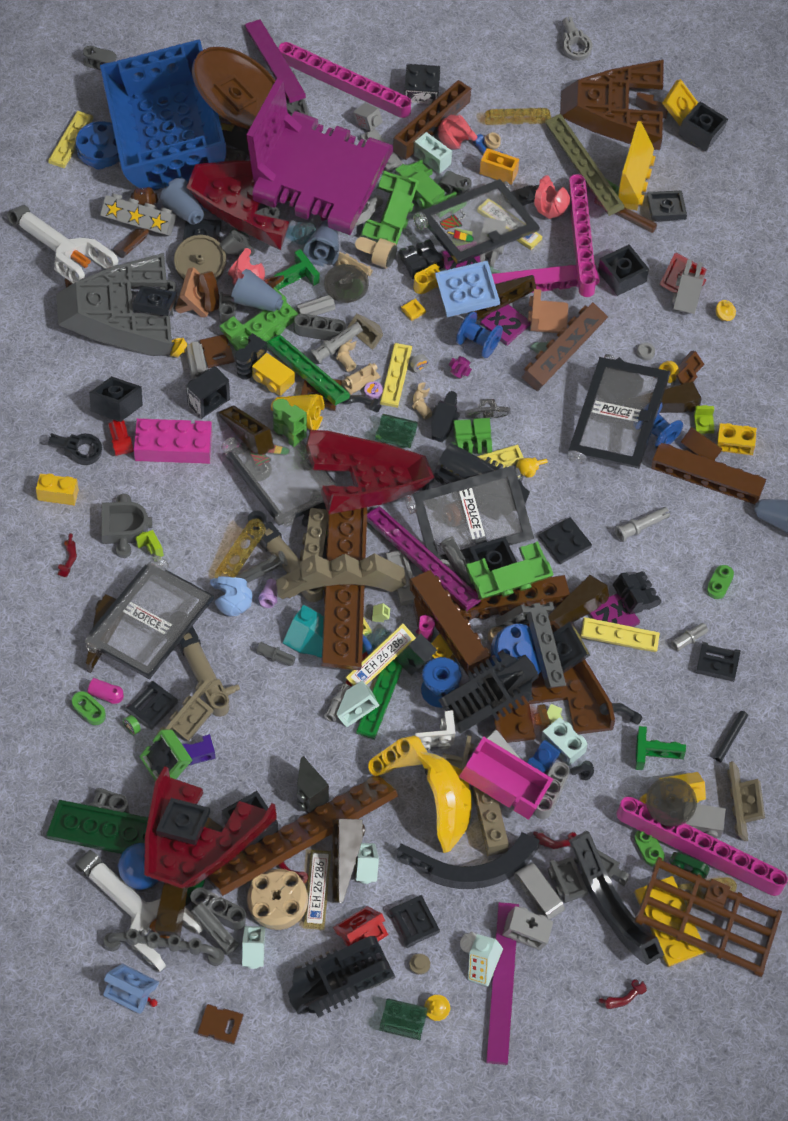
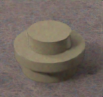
[409,954,430,975]

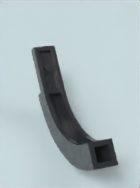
[569,831,664,965]
[397,832,540,889]

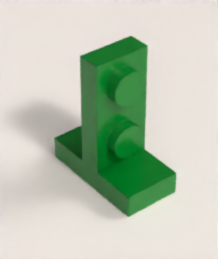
[274,249,320,290]
[635,726,686,770]

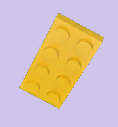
[634,876,707,967]

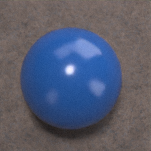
[118,843,160,890]

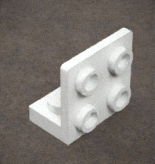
[415,711,456,751]

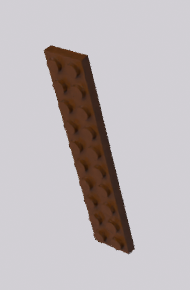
[321,507,367,671]
[206,775,398,896]

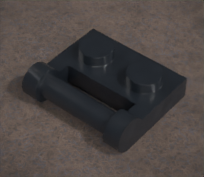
[696,641,741,682]
[125,681,178,730]
[388,895,440,948]

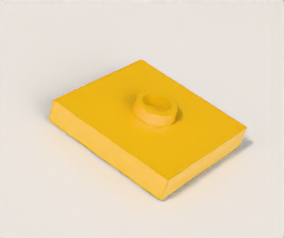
[662,79,698,126]

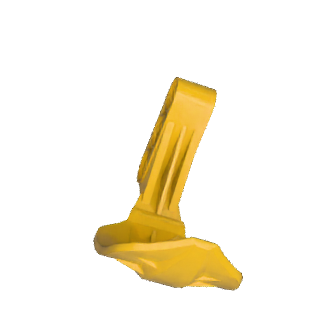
[368,735,472,853]

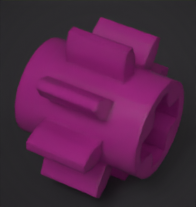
[449,356,472,378]

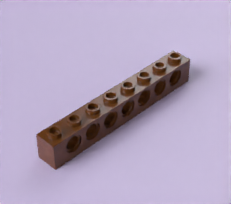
[413,575,570,627]

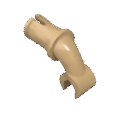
[336,339,356,372]
[412,382,433,420]

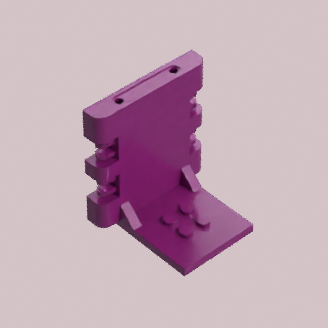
[247,78,393,235]

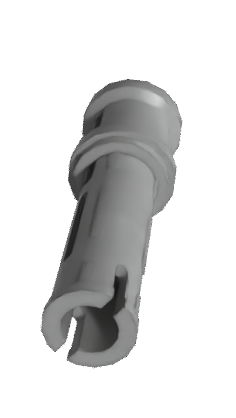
[311,322,363,364]
[615,506,670,542]

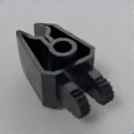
[431,391,460,442]

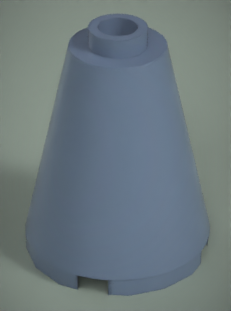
[160,178,204,224]
[303,220,339,267]
[231,269,284,312]
[754,499,788,533]

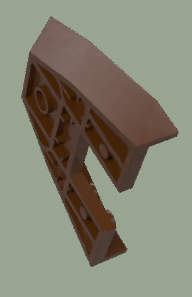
[560,59,664,150]
[494,621,615,743]

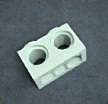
[414,132,452,174]
[541,718,588,766]

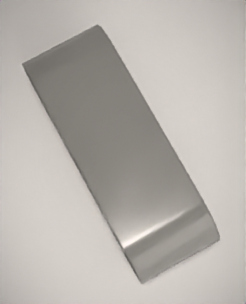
[534,762,569,819]
[514,862,565,920]

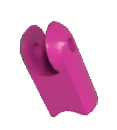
[416,615,435,642]
[88,678,124,704]

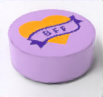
[364,382,383,399]

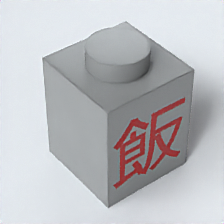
[353,103,383,131]

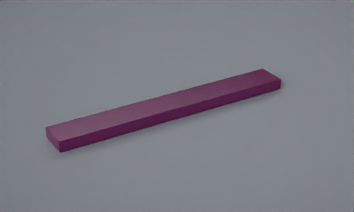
[245,19,306,103]
[367,506,481,611]
[486,902,519,1065]

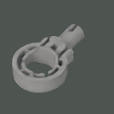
[562,16,592,61]
[355,195,383,226]

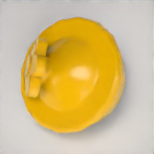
[715,300,736,321]
[170,337,187,358]
[659,361,678,383]
[424,994,450,1021]

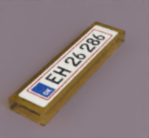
[304,850,331,930]

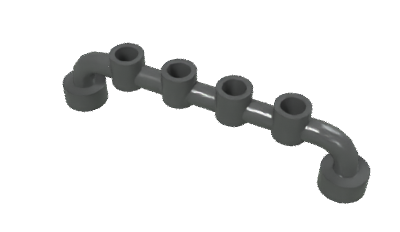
[104,929,224,966]

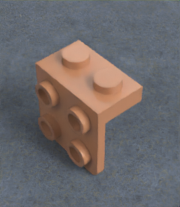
[528,289,568,333]

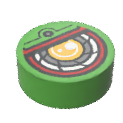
[123,715,141,736]

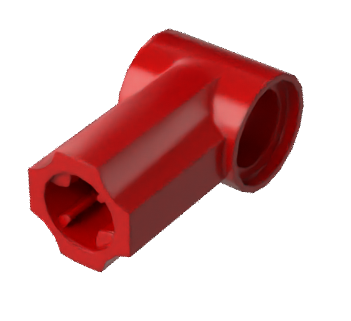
[108,420,134,456]

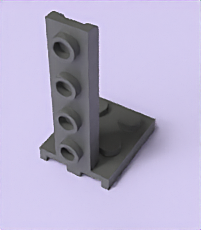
[495,602,566,688]

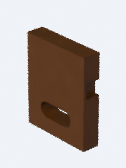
[200,334,235,368]
[198,1004,244,1045]

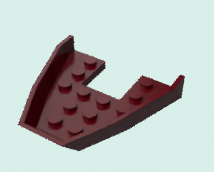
[187,160,292,250]
[306,430,434,514]
[145,767,277,889]

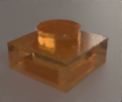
[534,704,549,731]

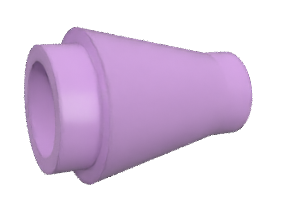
[259,579,278,608]

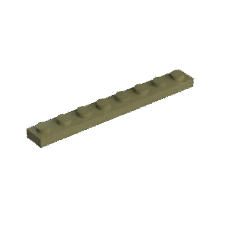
[545,113,624,216]

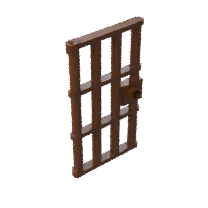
[635,857,782,977]

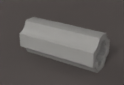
[296,295,335,316]
[186,342,207,379]

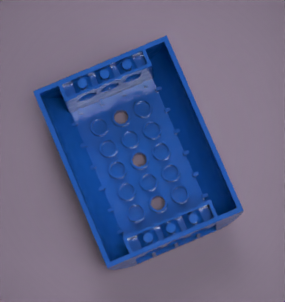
[100,39,226,190]

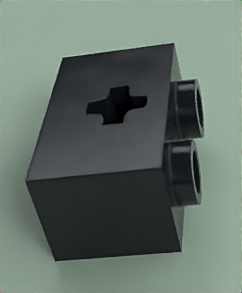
[395,634,437,676]

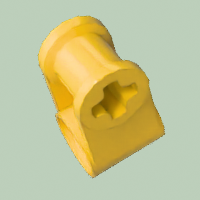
[413,264,441,294]

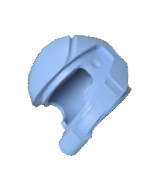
[210,576,252,616]

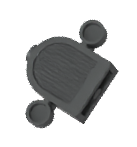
[102,493,152,558]

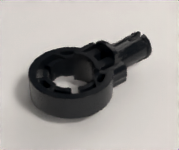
[48,433,102,465]

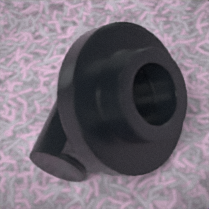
[570,760,594,781]

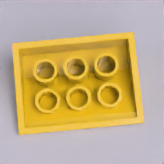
[618,121,656,211]

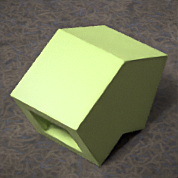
[372,603,390,622]
[545,704,563,725]

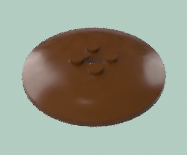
[192,46,275,130]

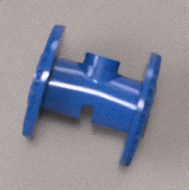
[456,312,503,358]
[634,403,684,449]
[421,657,462,708]

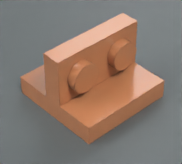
[175,267,209,318]

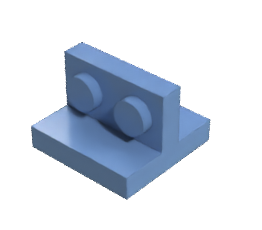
[103,964,159,1014]

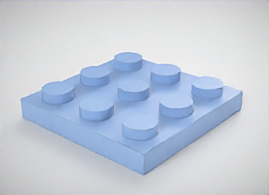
[435,260,500,317]

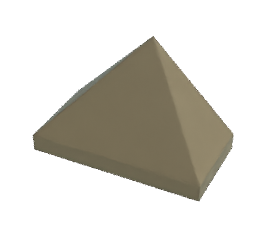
[347,314,383,350]

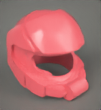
[438,114,477,150]
[534,175,570,219]
[228,248,265,286]

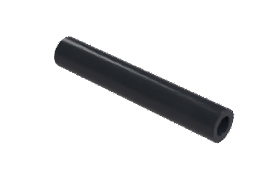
[713,711,748,763]

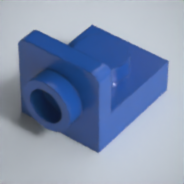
[527,740,561,773]

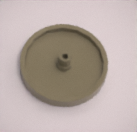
[174,235,226,281]

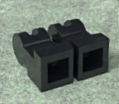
[399,239,444,280]
[235,333,268,380]
[612,571,662,615]

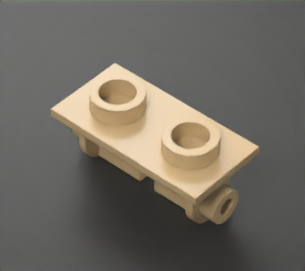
[335,252,373,282]
[342,363,381,395]

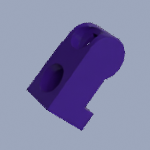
[182,734,216,765]

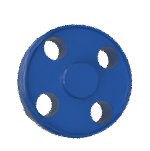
[75,121,120,170]
[489,624,541,674]

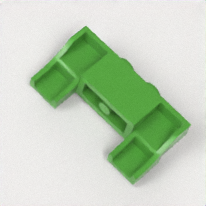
[395,159,466,219]
[361,171,419,245]
[220,288,299,351]
[465,541,554,600]

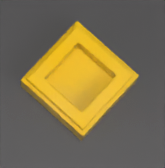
[401,298,426,321]

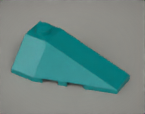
[283,605,366,658]

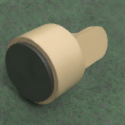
[355,237,397,269]

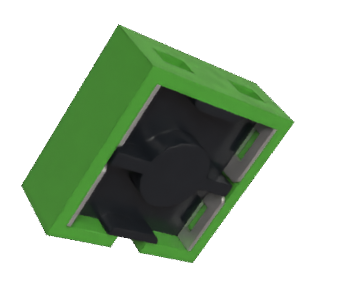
[139,729,192,781]

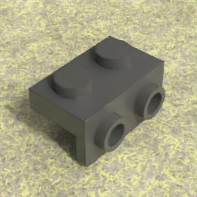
[547,857,588,903]

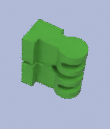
[273,399,307,447]
[453,418,492,454]

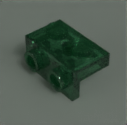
[375,414,418,448]
[379,998,428,1040]

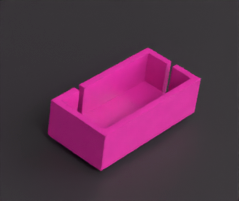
[134,418,212,464]
[459,736,553,820]

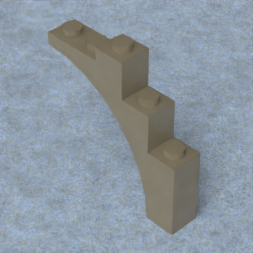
[276,553,406,599]

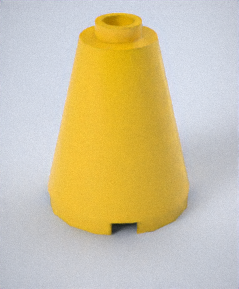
[271,394,325,430]

